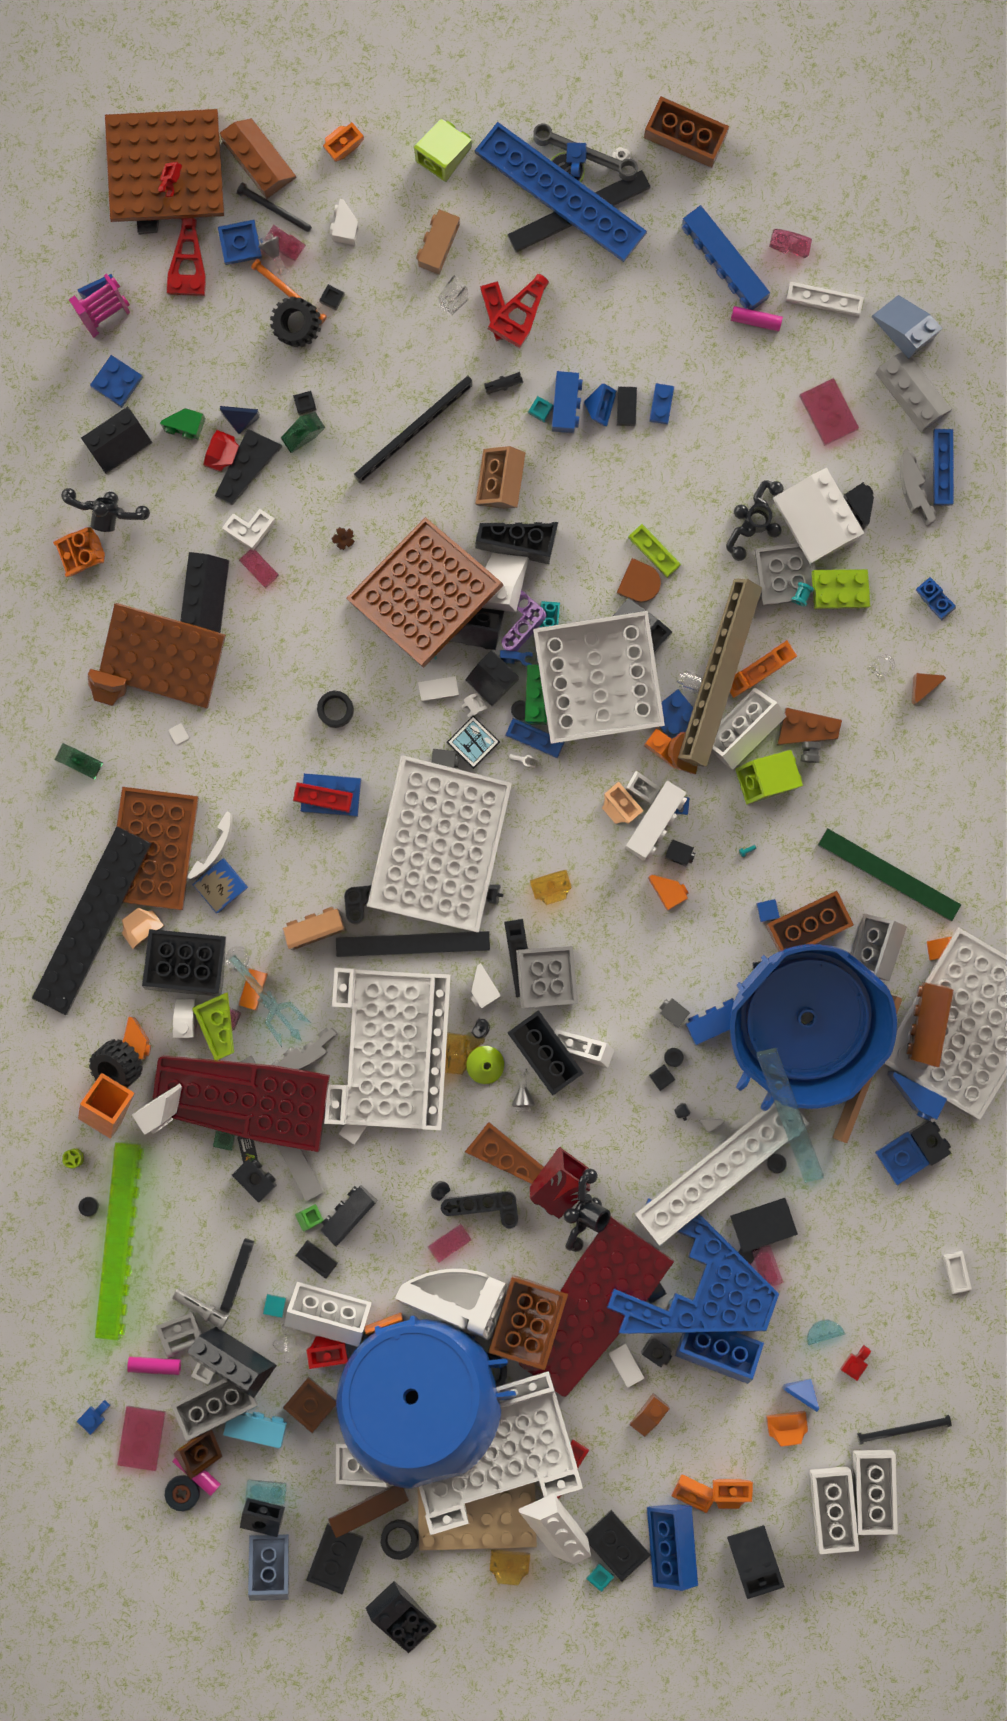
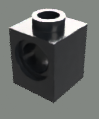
[665,839,696,867]
[641,1336,672,1368]

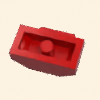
[203,430,239,473]
[306,1336,348,1369]

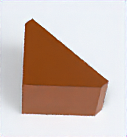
[912,673,946,705]

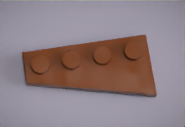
[465,1122,544,1184]

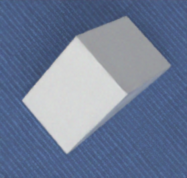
[626,771,660,804]

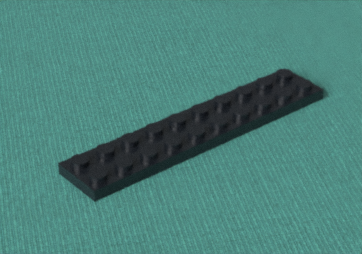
[32,826,152,1015]

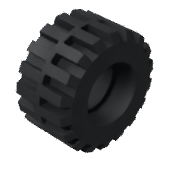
[270,297,322,347]
[89,1039,143,1088]

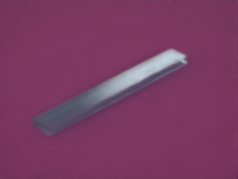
[757,1048,823,1183]

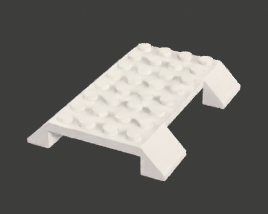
[324,968,451,1130]
[419,1371,583,1535]

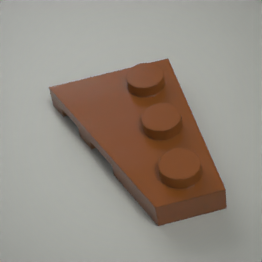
[777,707,842,745]

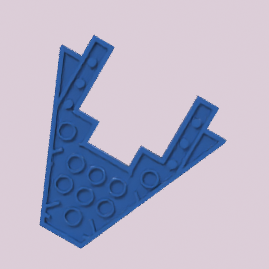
[607,1198,779,1334]

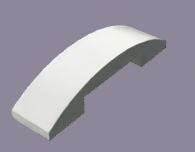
[187,811,233,880]

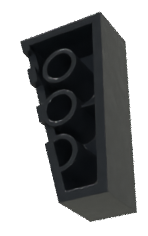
[475,522,558,565]

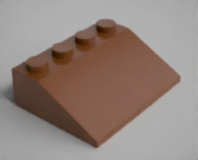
[906,982,954,1067]
[489,1275,568,1370]

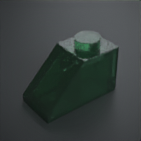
[281,412,325,453]
[54,743,103,780]

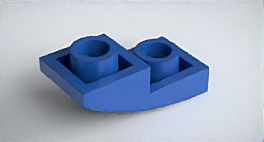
[916,577,956,621]

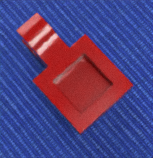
[158,162,182,198]
[840,1345,871,1381]

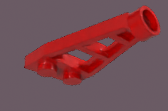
[167,218,206,296]
[488,274,549,348]

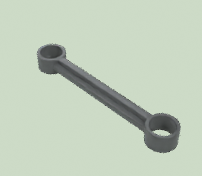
[533,123,638,181]

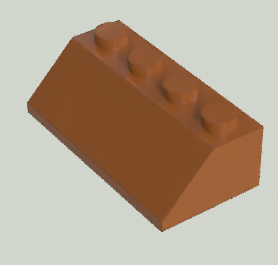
[219,118,297,199]

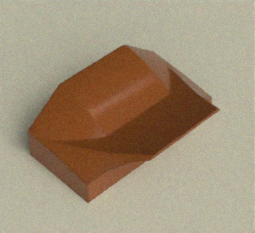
[88,669,127,706]

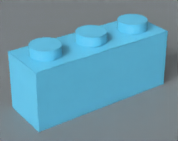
[223,1412,287,1448]

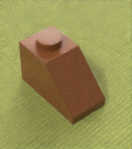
[629,1393,670,1437]

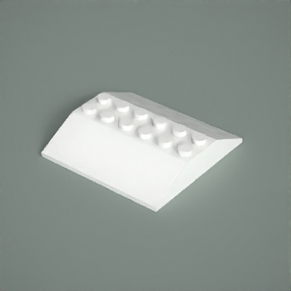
[533,611,665,744]

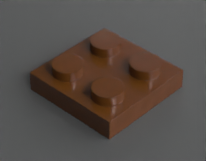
[283,1377,336,1433]

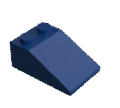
[887,1071,947,1121]

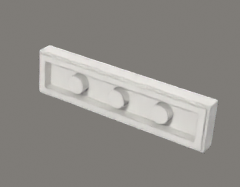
[786,282,864,317]

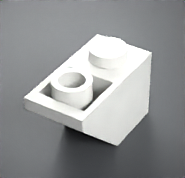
[330,199,359,246]

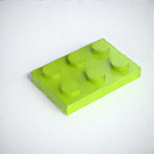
[812,569,871,609]

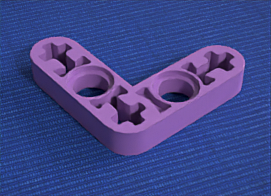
[501,590,546,651]

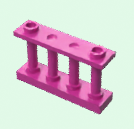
[68,273,130,338]

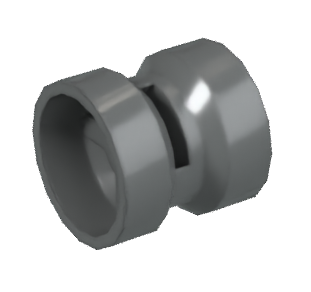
[800,741,821,763]

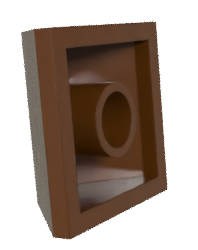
[173,1429,223,1479]

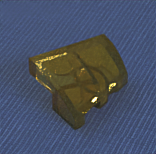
[445,1032,485,1075]

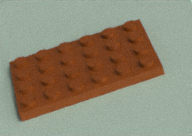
[99,603,226,708]
[117,787,199,910]

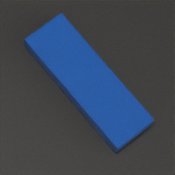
[505,718,565,759]

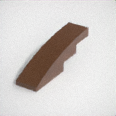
[328,1486,409,1538]

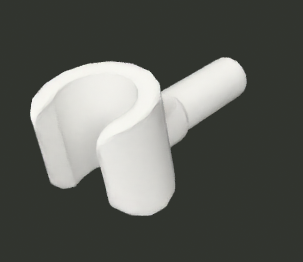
[509,754,537,768]

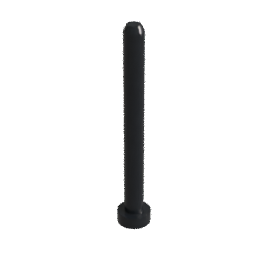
[236,182,312,232]

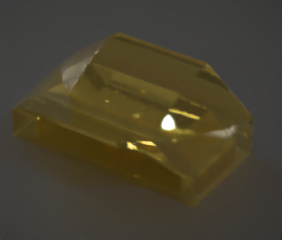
[530,870,572,905]
[490,1549,530,1585]

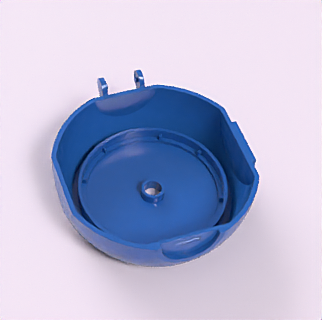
[730,944,897,1111]
[336,1315,516,1489]

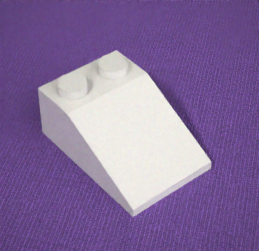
[482,553,529,612]
[336,1443,393,1487]

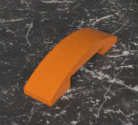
[730,640,797,698]

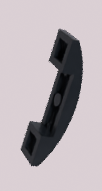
[504,919,528,998]

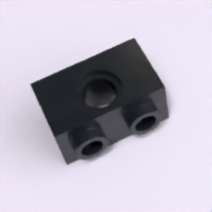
[908,1120,952,1166]
[232,1158,277,1203]
[240,1498,285,1537]

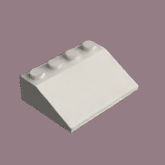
[773,468,864,564]

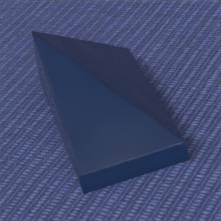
[220,406,260,434]

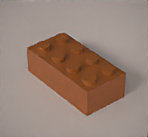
[644,96,729,168]
[765,891,854,952]

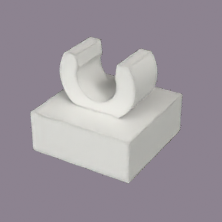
[461,693,488,717]

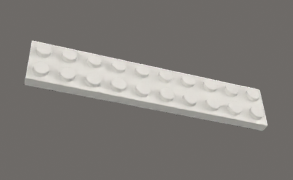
[634,1099,809,1246]

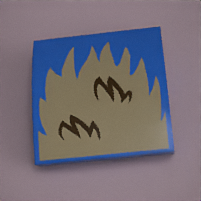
[192,858,248,914]

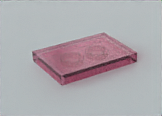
[799,378,859,446]
[117,1406,166,1471]

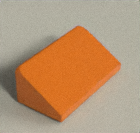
[239,968,268,1011]
[365,1312,404,1337]
[671,1474,714,1513]

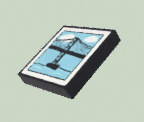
[446,715,500,769]

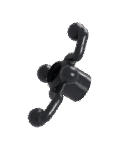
[726,480,784,561]
[61,488,150,532]
[564,1168,611,1252]

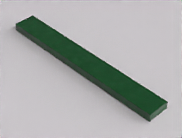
[818,828,962,921]

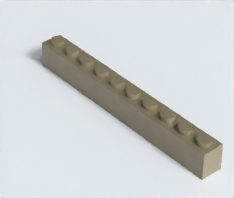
[678,579,762,767]

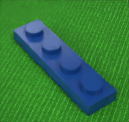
[933,429,954,506]

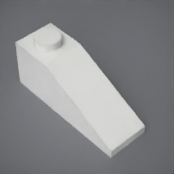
[555,1029,614,1068]

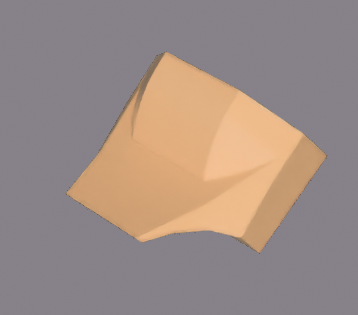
[602,782,644,824]
[122,908,164,949]

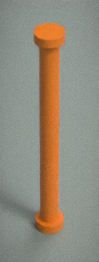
[251,259,327,325]

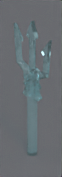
[229,955,311,1047]

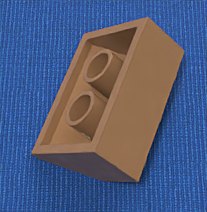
[475,446,526,509]
[283,907,346,950]

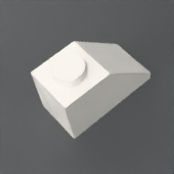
[470,963,501,1008]
[173,999,196,1038]

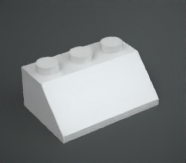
[132,1084,182,1135]

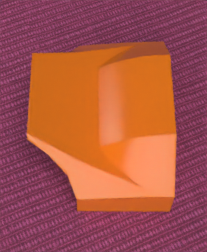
[323,122,364,162]
[766,1411,808,1446]
[713,1479,753,1509]

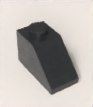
[843,482,874,530]

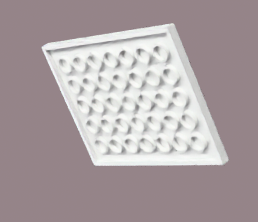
[367,755,512,932]
[884,927,1007,1120]

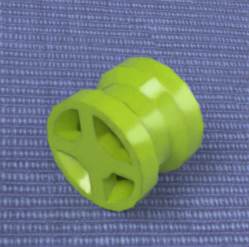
[62,1148,84,1168]

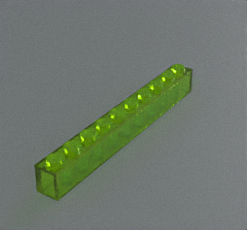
[95,1142,144,1340]

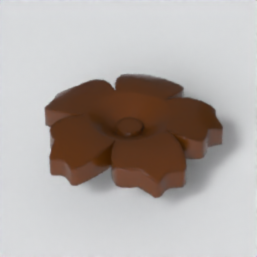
[331,527,355,550]

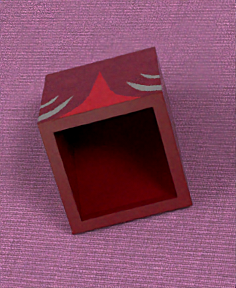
[529,1147,590,1219]

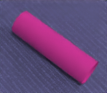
[730,306,783,332]
[127,1357,181,1375]
[172,1458,221,1496]

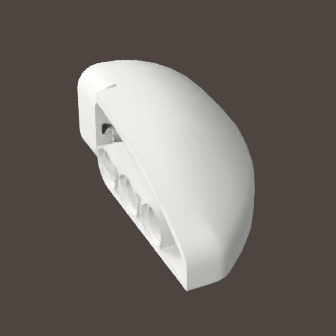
[395,1269,507,1340]

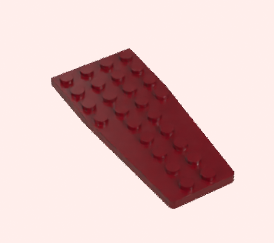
[152,1055,330,1152]
[519,1216,674,1397]

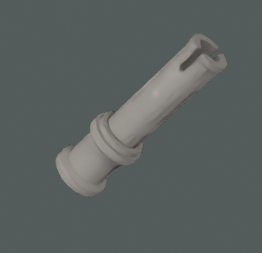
[172,1288,230,1330]

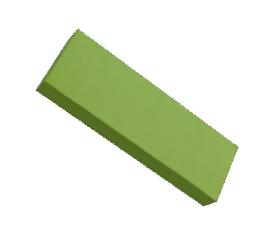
[628,524,681,578]

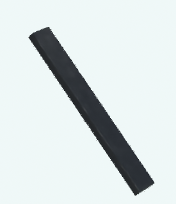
[507,170,651,253]
[354,375,473,483]
[336,931,490,957]

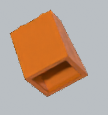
[78,1073,135,1139]

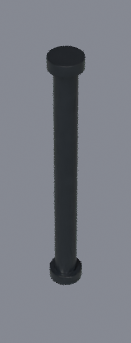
[857,1415,952,1445]

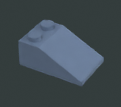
[872,295,943,359]
[248,1534,289,1601]

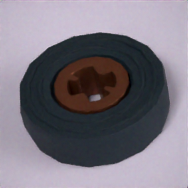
[164,1475,200,1512]

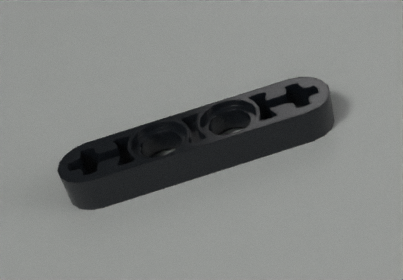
[220,1238,255,1313]

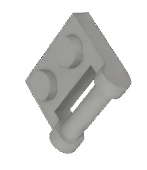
[156,1312,201,1359]

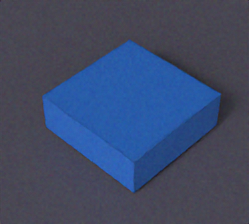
[756,899,780,922]

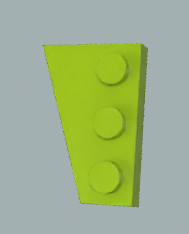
[192,992,234,1060]

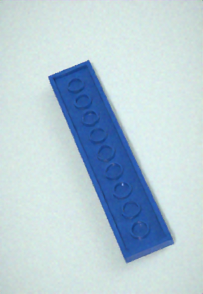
[475,122,647,262]

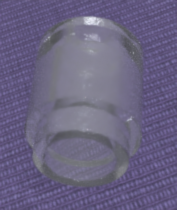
[676,670,703,694]

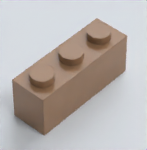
[416,209,460,275]

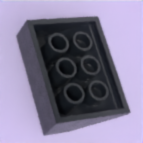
[142,929,226,996]

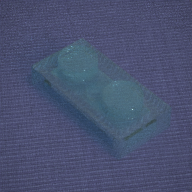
[245,1479,287,1504]

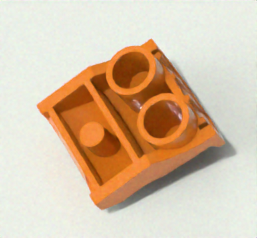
[53,527,105,577]

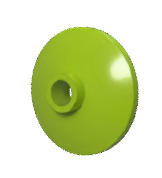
[466,1046,504,1084]

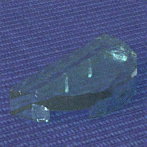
[807,1319,845,1345]

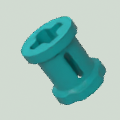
[791,582,814,607]

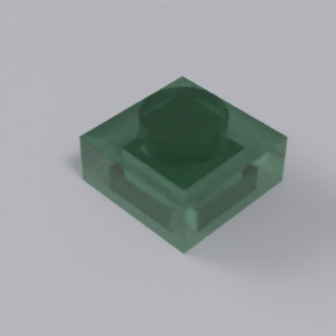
[213,1130,236,1151]

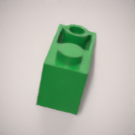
[160,408,206,440]

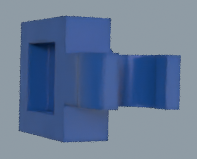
[566,143,587,177]
[500,650,533,667]
[76,1400,110,1435]

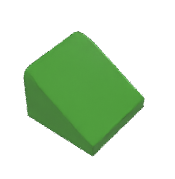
[295,1204,323,1231]

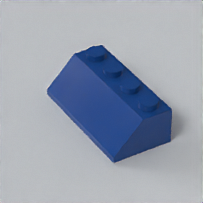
[675,1332,764,1384]
[647,1504,698,1591]

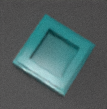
[528,396,554,422]
[263,1294,286,1318]
[586,1563,614,1592]

